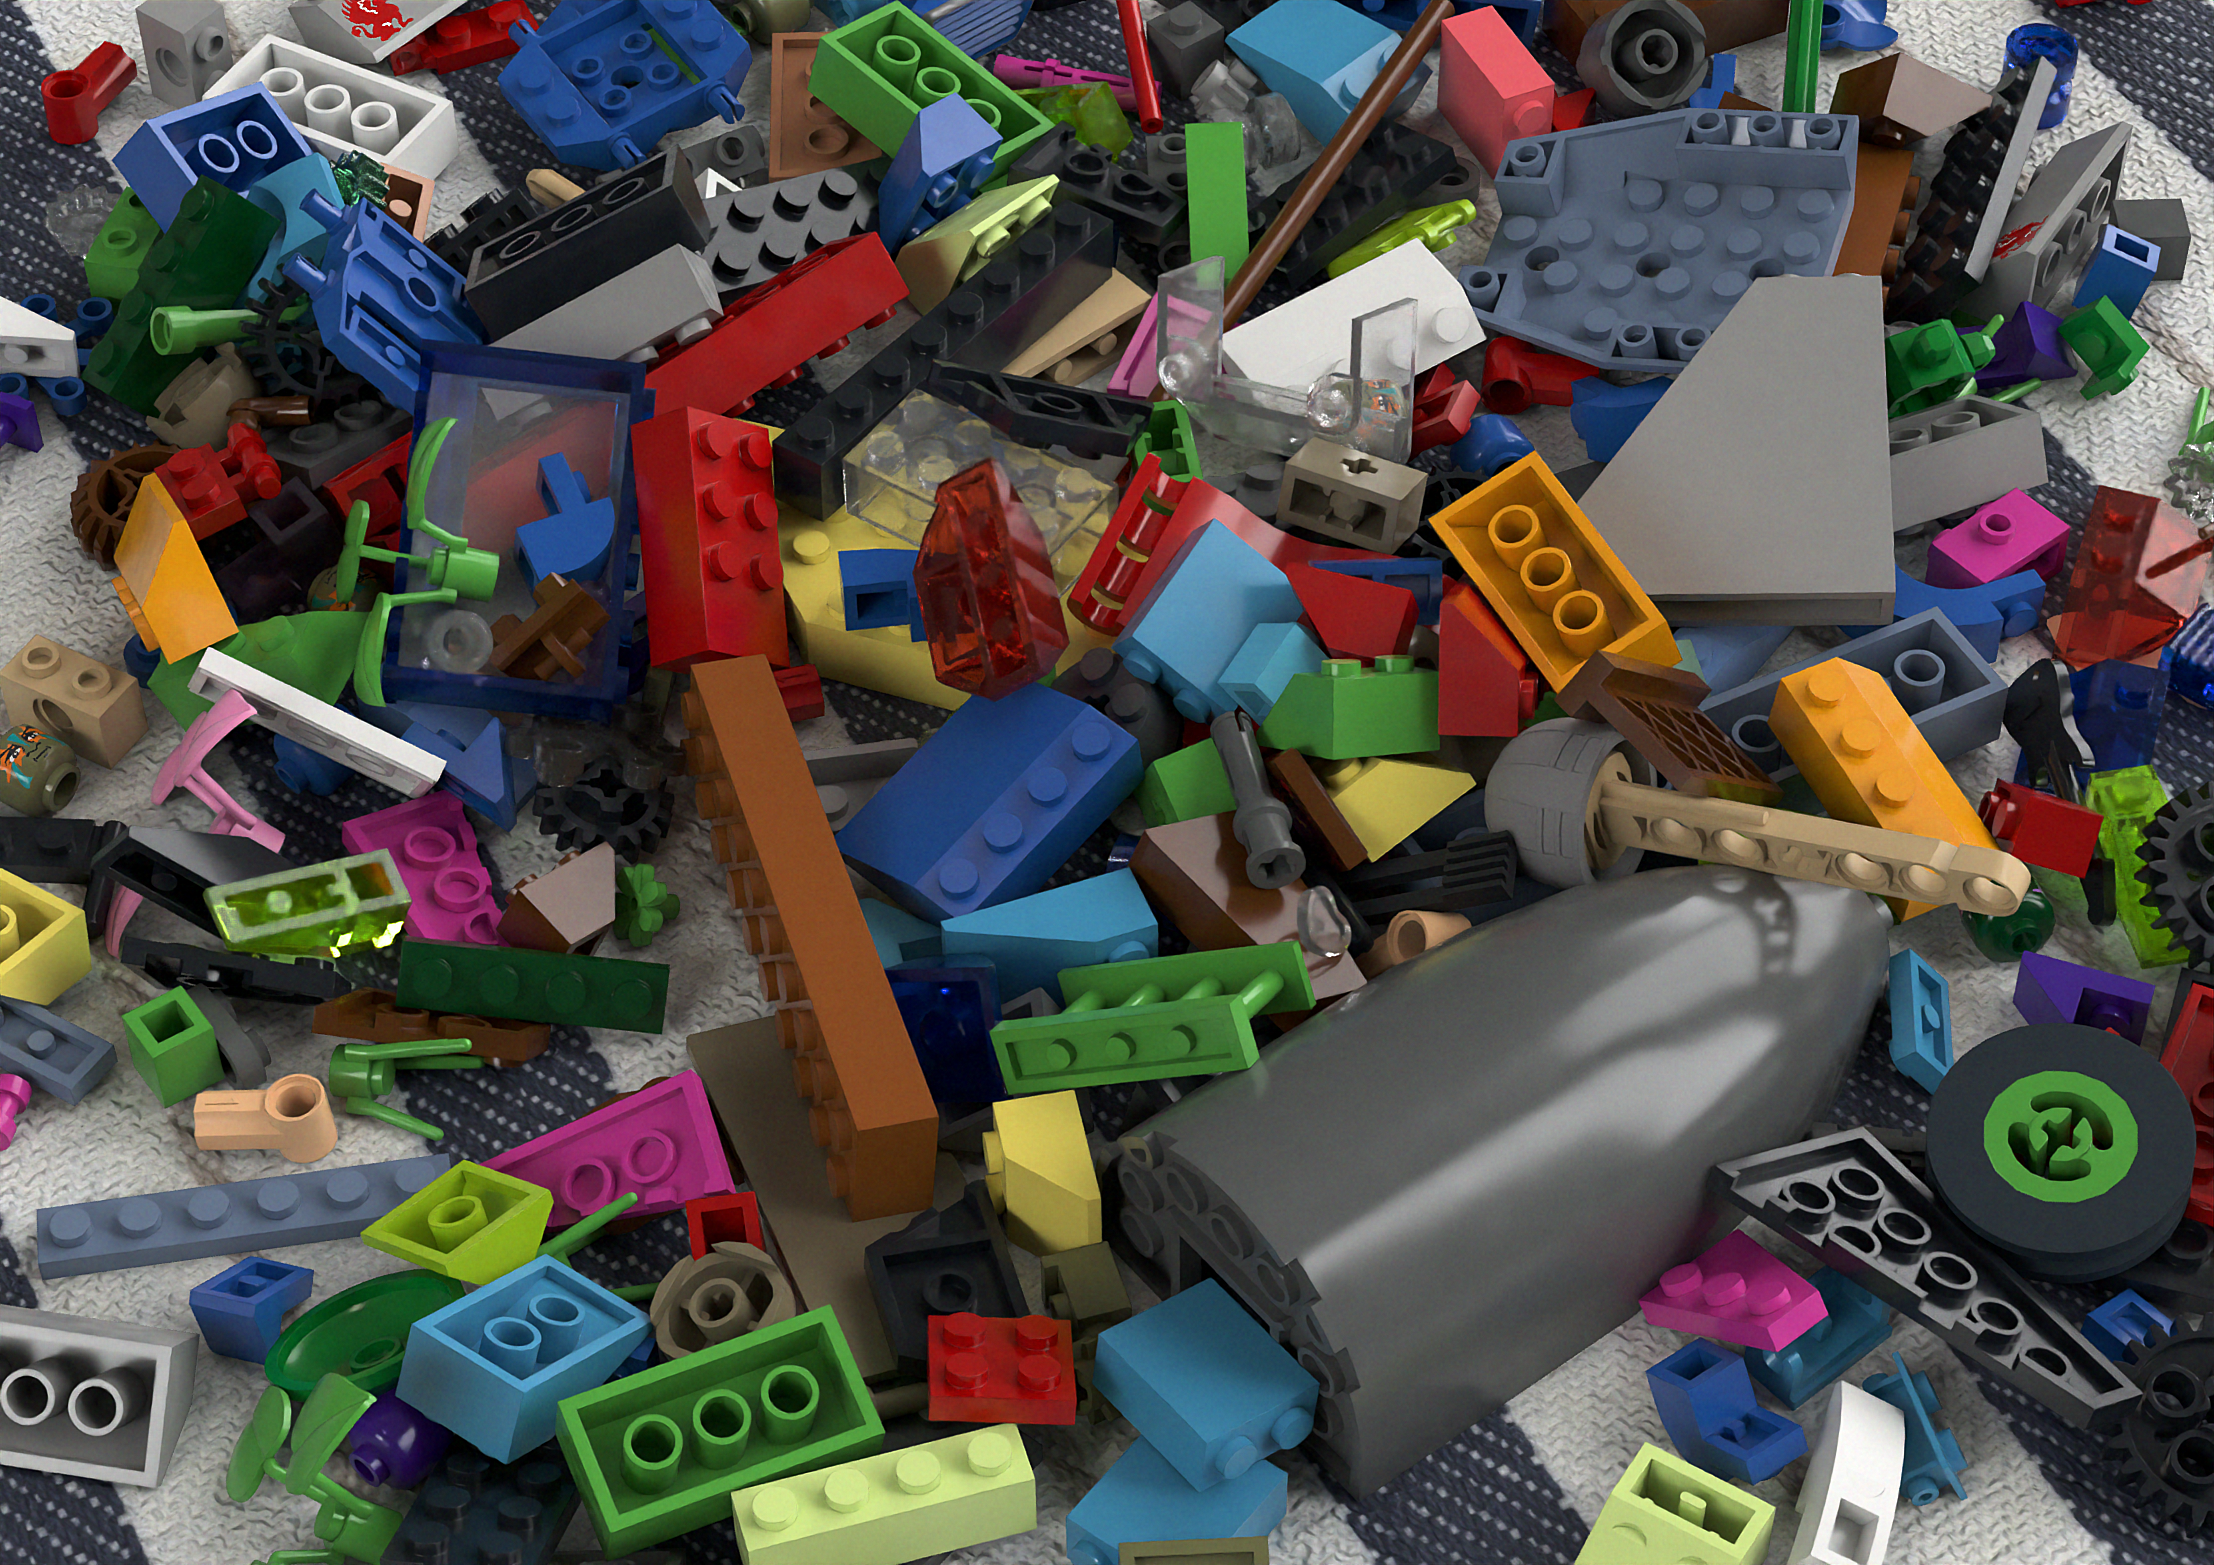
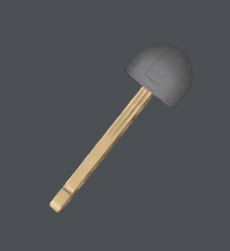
[1484,717,2031,917]

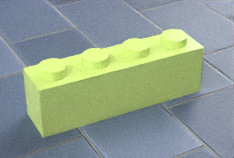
[730,1423,1037,1565]

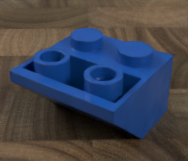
[878,92,1004,255]

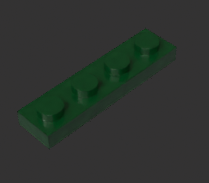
[395,936,670,1035]

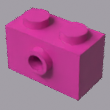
[1924,487,2071,589]

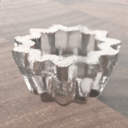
[43,185,121,259]
[2163,441,2214,523]

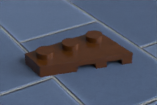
[311,987,551,1068]

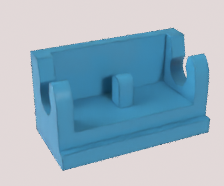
[1744,1265,1893,1411]

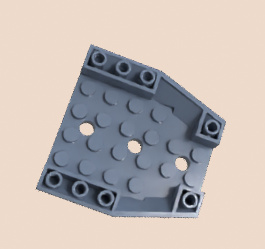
[1457,108,1859,374]

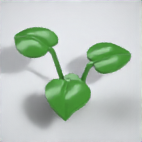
[336,417,499,707]
[226,1373,403,1565]

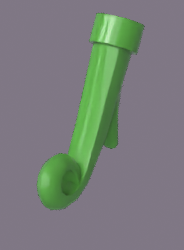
[150,302,319,355]

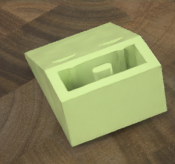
[894,174,1060,316]
[1574,1441,1776,1565]

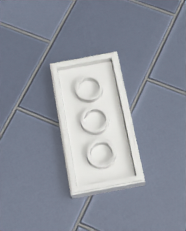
[187,646,447,799]

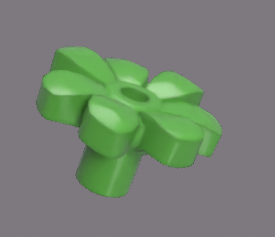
[613,863,680,947]

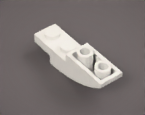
[1787,1380,1905,1565]

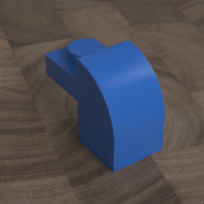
[1570,375,1675,463]
[513,452,615,609]
[1645,1337,1809,1486]

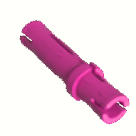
[993,54,1162,114]

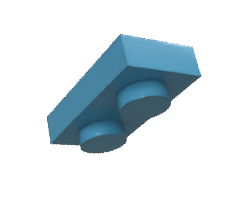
[1886,948,1954,1095]

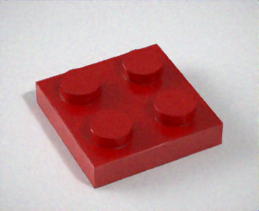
[926,1312,1077,1425]

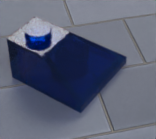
[2013,659,2171,813]
[884,953,1014,1103]

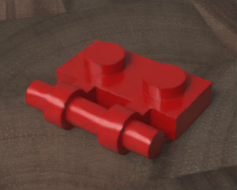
[154,423,282,542]

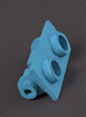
[1862,1351,1968,1506]

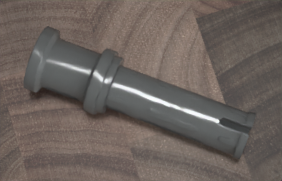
[1210,711,1306,889]

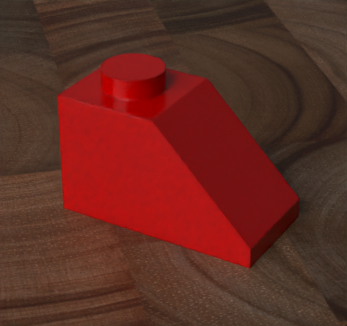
[1285,561,1420,668]

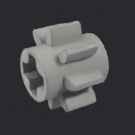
[1191,58,1260,123]

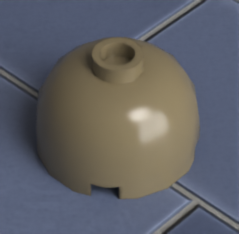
[145,342,267,453]
[650,1241,796,1361]

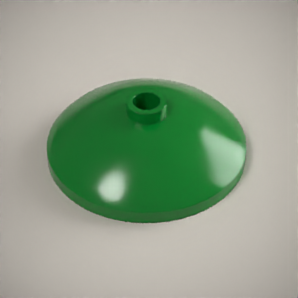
[264,1269,467,1404]

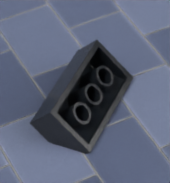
[463,144,711,342]

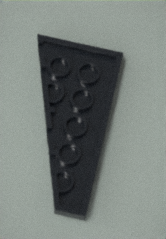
[1706,1127,2144,1431]

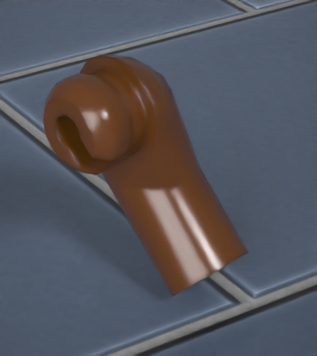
[226,395,317,434]

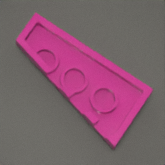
[342,790,512,947]
[478,1069,736,1234]

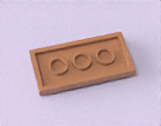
[769,32,883,183]

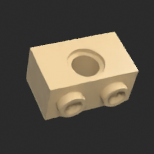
[0,634,149,770]

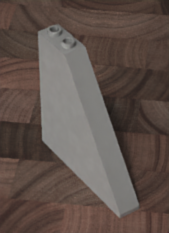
[1576,273,1896,627]

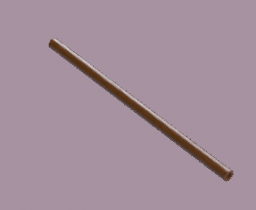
[1145,0,1455,403]

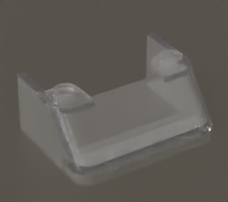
[1156,255,1418,466]

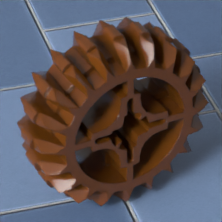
[70,437,235,574]

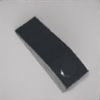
[90,826,301,952]

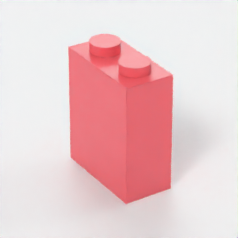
[1437,5,1555,181]

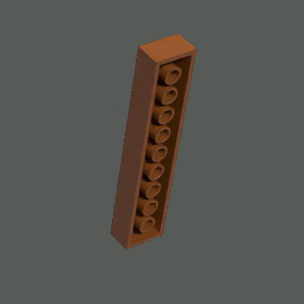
[680,654,939,1223]

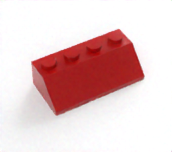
[1438,573,1549,737]

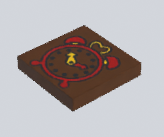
[1263,747,1368,873]

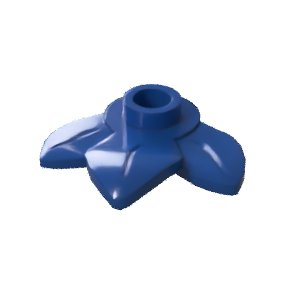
[1820,0,1898,51]

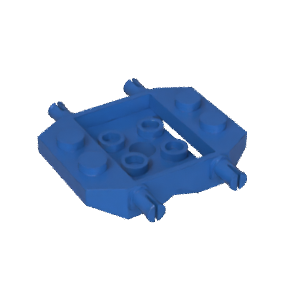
[497,0,753,171]
[282,188,499,434]

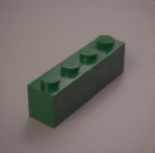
[80,174,282,419]

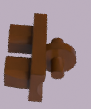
[487,572,612,694]

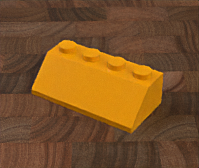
[1428,450,1683,695]
[111,472,239,665]
[1767,657,2002,922]

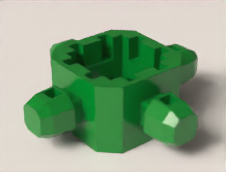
[1884,319,1996,420]

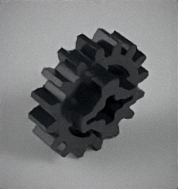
[532,743,675,865]

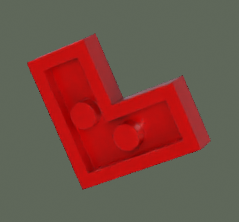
[1379,362,1481,464]

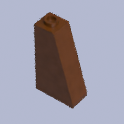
[1127,809,1367,1033]

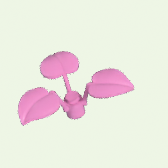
[104,689,285,959]

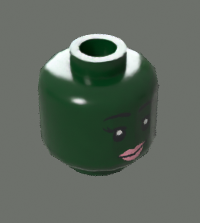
[1958,875,2056,963]

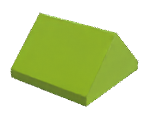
[360,1160,554,1286]

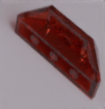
[912,456,1070,702]
[2051,485,2214,676]

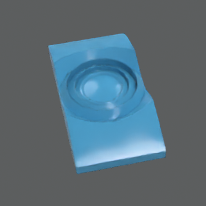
[201,152,345,365]

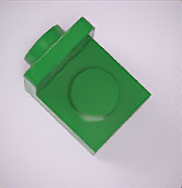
[2056,295,2150,401]

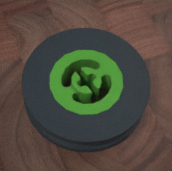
[1925,1023,2196,1284]

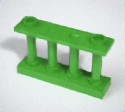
[989,940,1316,1095]

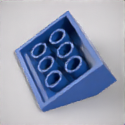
[834,667,1145,929]

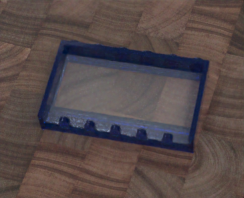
[381,338,656,726]

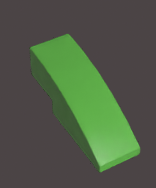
[1185,121,1249,289]

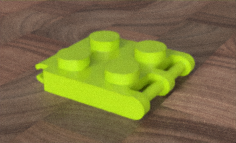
[1325,199,1477,280]

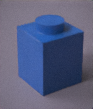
[2071,224,2161,322]

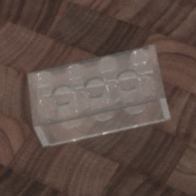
[842,388,1119,611]

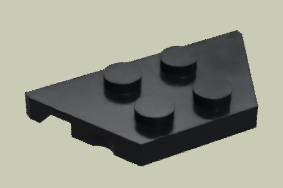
[926,359,1155,460]
[864,1179,1030,1379]

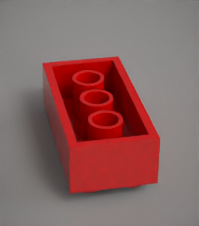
[630,406,790,675]

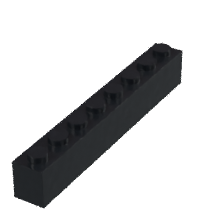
[772,199,1113,522]

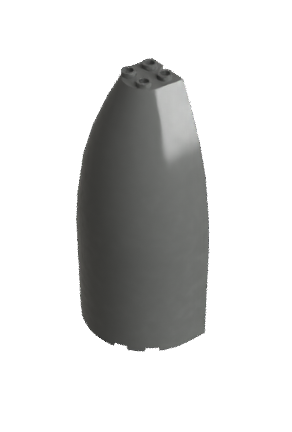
[1095,863,1893,1503]

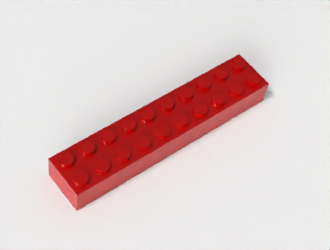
[360,231,911,611]

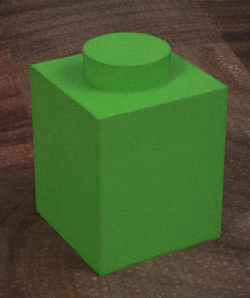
[121,985,225,1109]

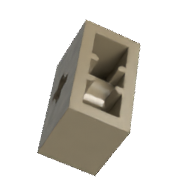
[1276,437,1428,555]

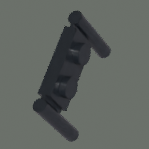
[0,816,128,940]

